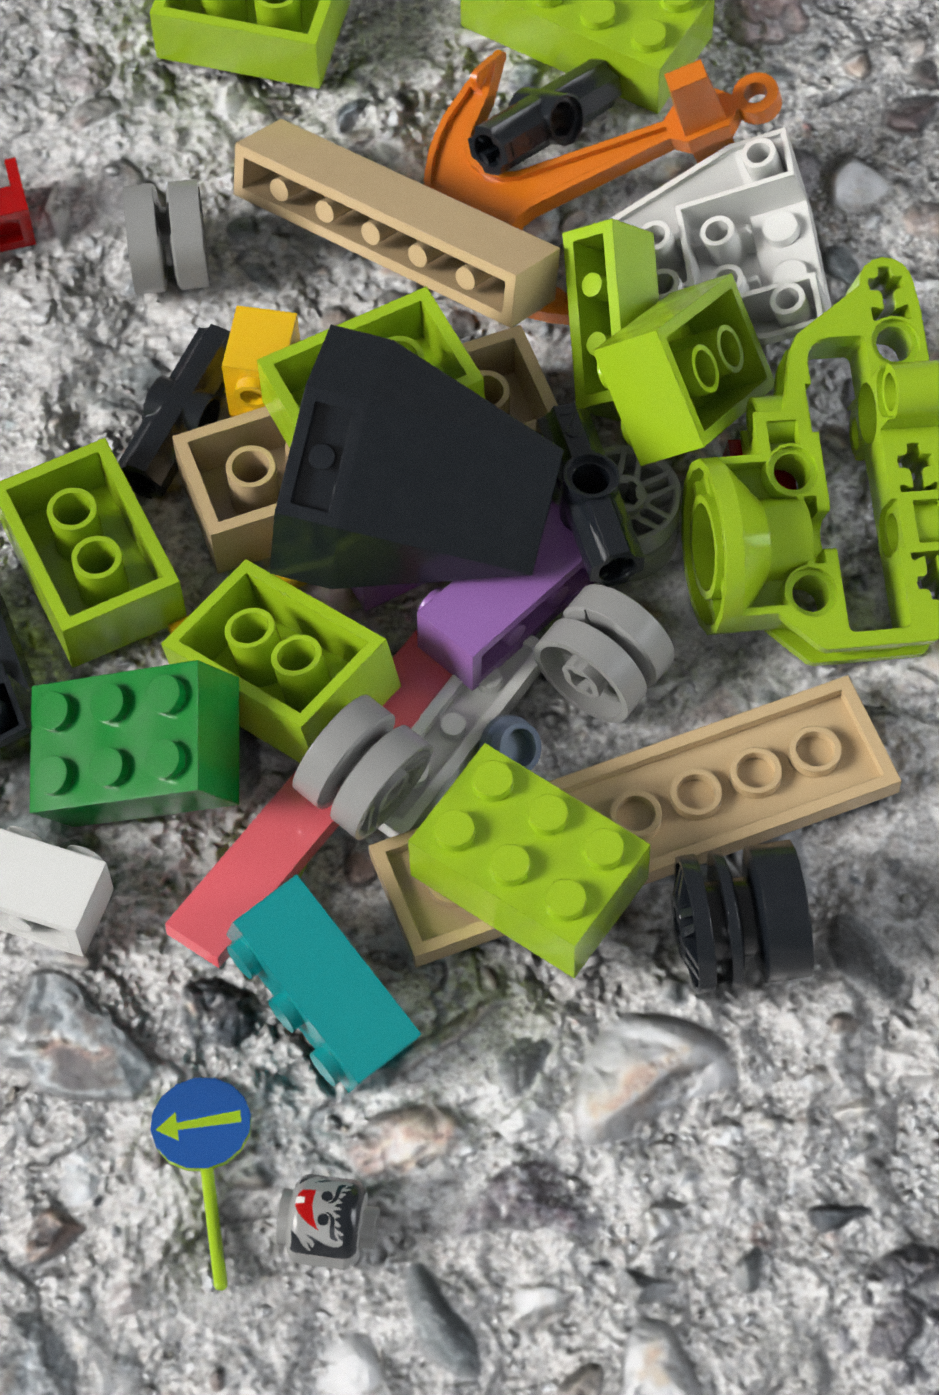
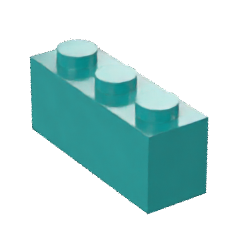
[226,874,422,1093]

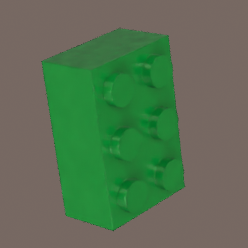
[30,660,239,827]

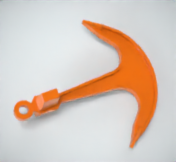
[424,50,783,326]

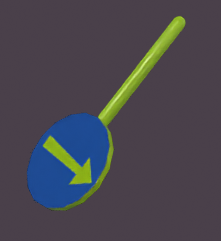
[150,1078,252,1291]

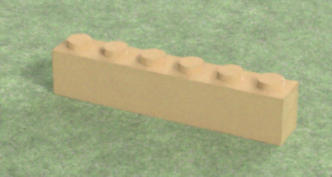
[233,119,560,328]

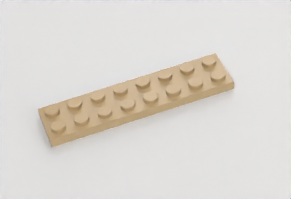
[369,675,902,968]

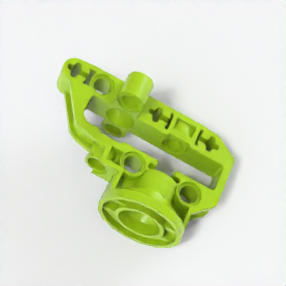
[681,257,939,666]

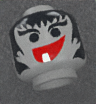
[276,1174,380,1270]

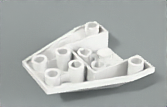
[610,127,832,345]

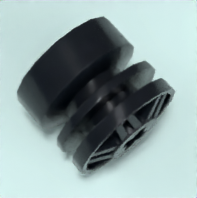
[671,839,814,994]

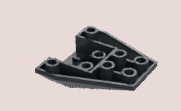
[270,324,564,589]

